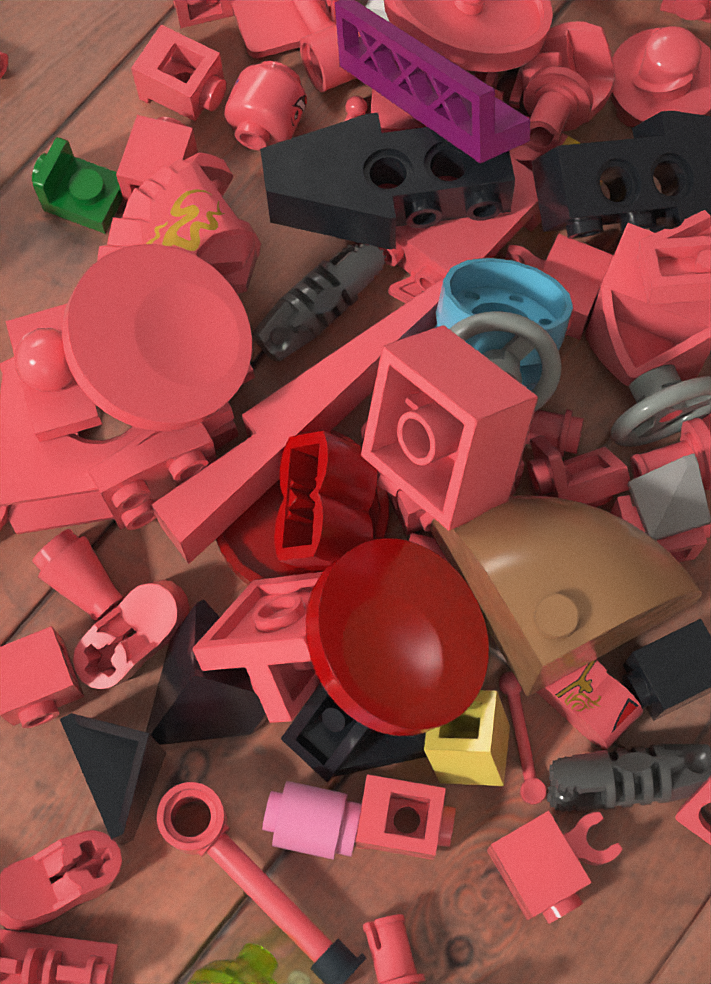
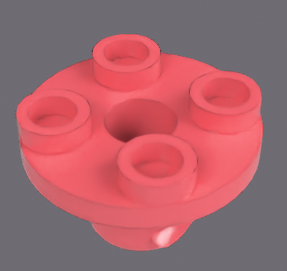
[610,26,711,127]

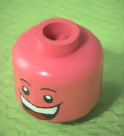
[224,61,308,151]

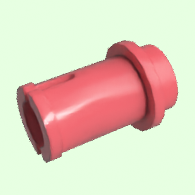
[526,409,584,457]
[362,914,426,984]

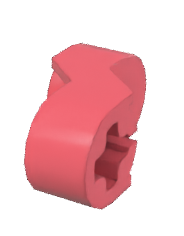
[73,580,190,689]
[0,830,122,931]

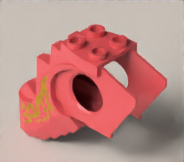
[0,152,261,535]

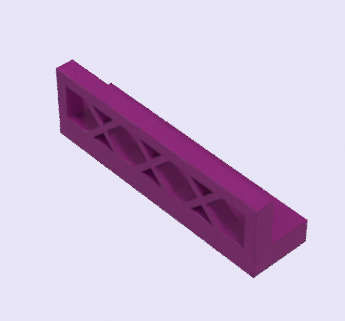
[334,0,530,163]

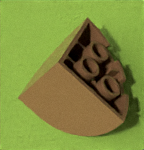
[430,495,702,697]

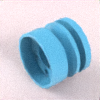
[435,258,573,391]

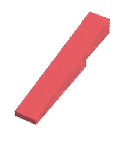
[151,279,443,564]

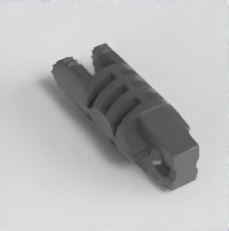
[252,244,386,362]
[547,744,711,812]

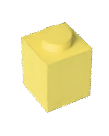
[424,690,510,786]

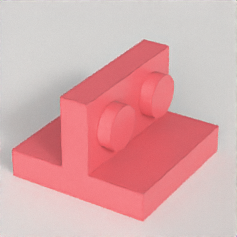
[192,572,323,723]

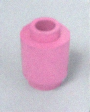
[262,781,362,860]

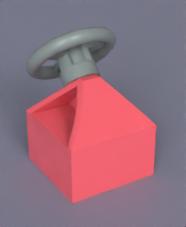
[585,223,711,447]
[361,311,562,531]

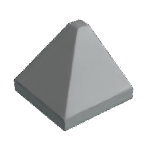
[627,453,711,541]

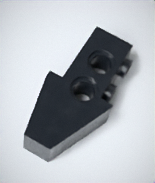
[531,110,711,239]
[260,113,515,249]

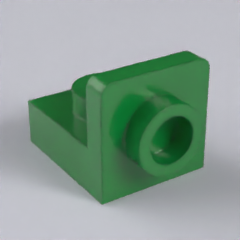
[32,137,123,234]

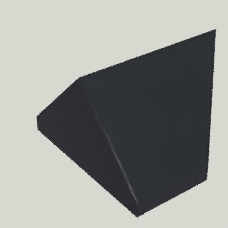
[146,599,267,745]
[281,683,427,782]
[60,713,166,846]

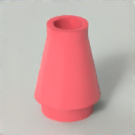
[32,528,124,622]

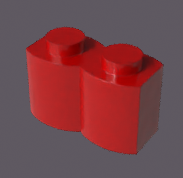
[274,431,377,573]

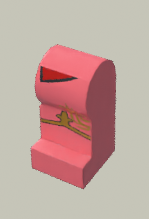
[536,659,643,750]

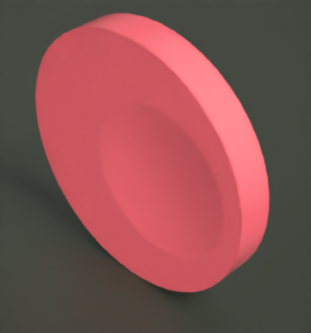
[384,0,553,72]
[62,244,252,431]

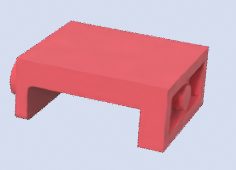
[378,156,541,291]

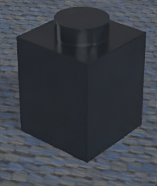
[622,619,711,721]

